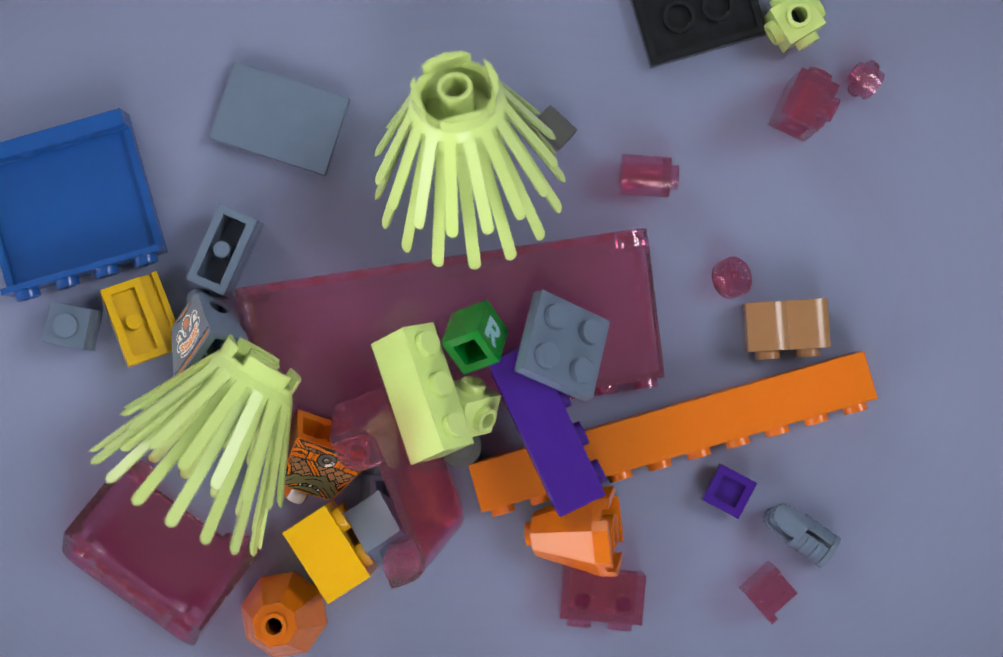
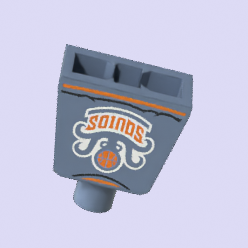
[171,289,248,376]

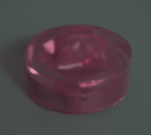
[711,256,752,299]

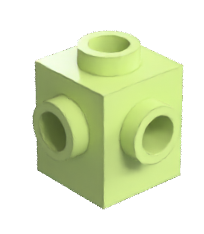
[764,0,826,53]
[453,376,501,438]

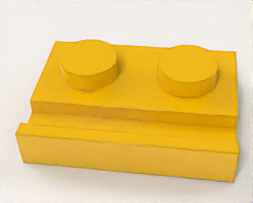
[99,271,176,368]

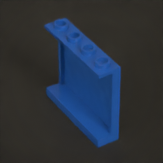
[0,108,168,302]

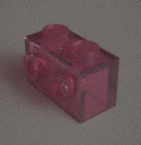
[768,67,840,142]
[558,565,646,631]

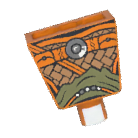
[279,409,370,504]

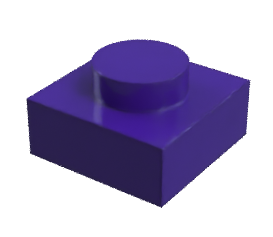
[701,463,757,519]

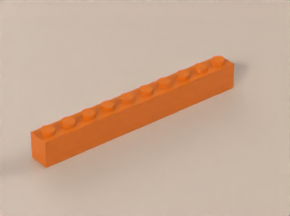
[468,351,878,517]

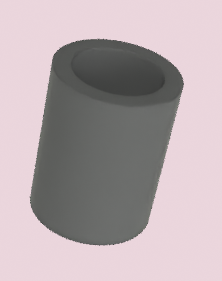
[533,105,578,151]

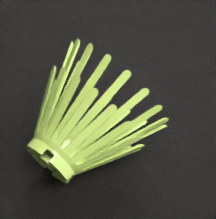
[374,51,566,270]
[89,334,301,557]

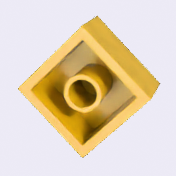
[282,499,377,604]

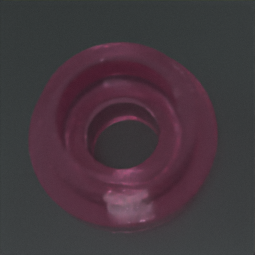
[847,60,885,100]

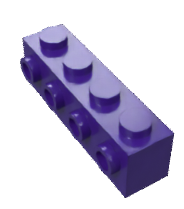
[487,345,607,517]

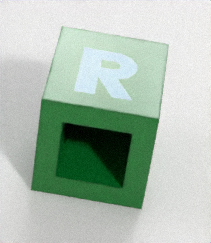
[441,299,509,374]

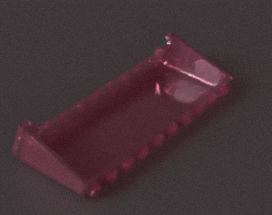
[234,228,665,430]

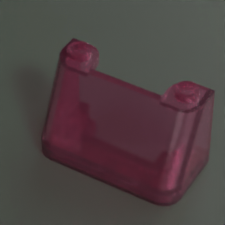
[329,387,464,589]
[62,460,261,646]

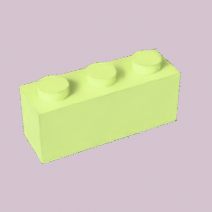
[371,322,474,465]

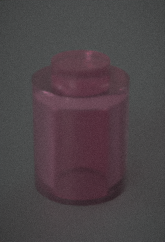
[619,154,679,197]

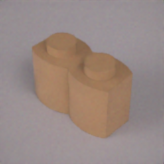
[742,298,831,360]

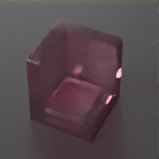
[738,561,798,624]

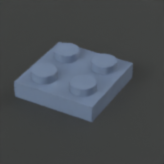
[514,289,610,401]

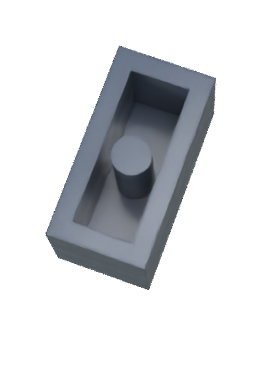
[186,203,264,298]

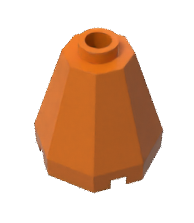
[524,486,623,577]
[241,570,328,657]

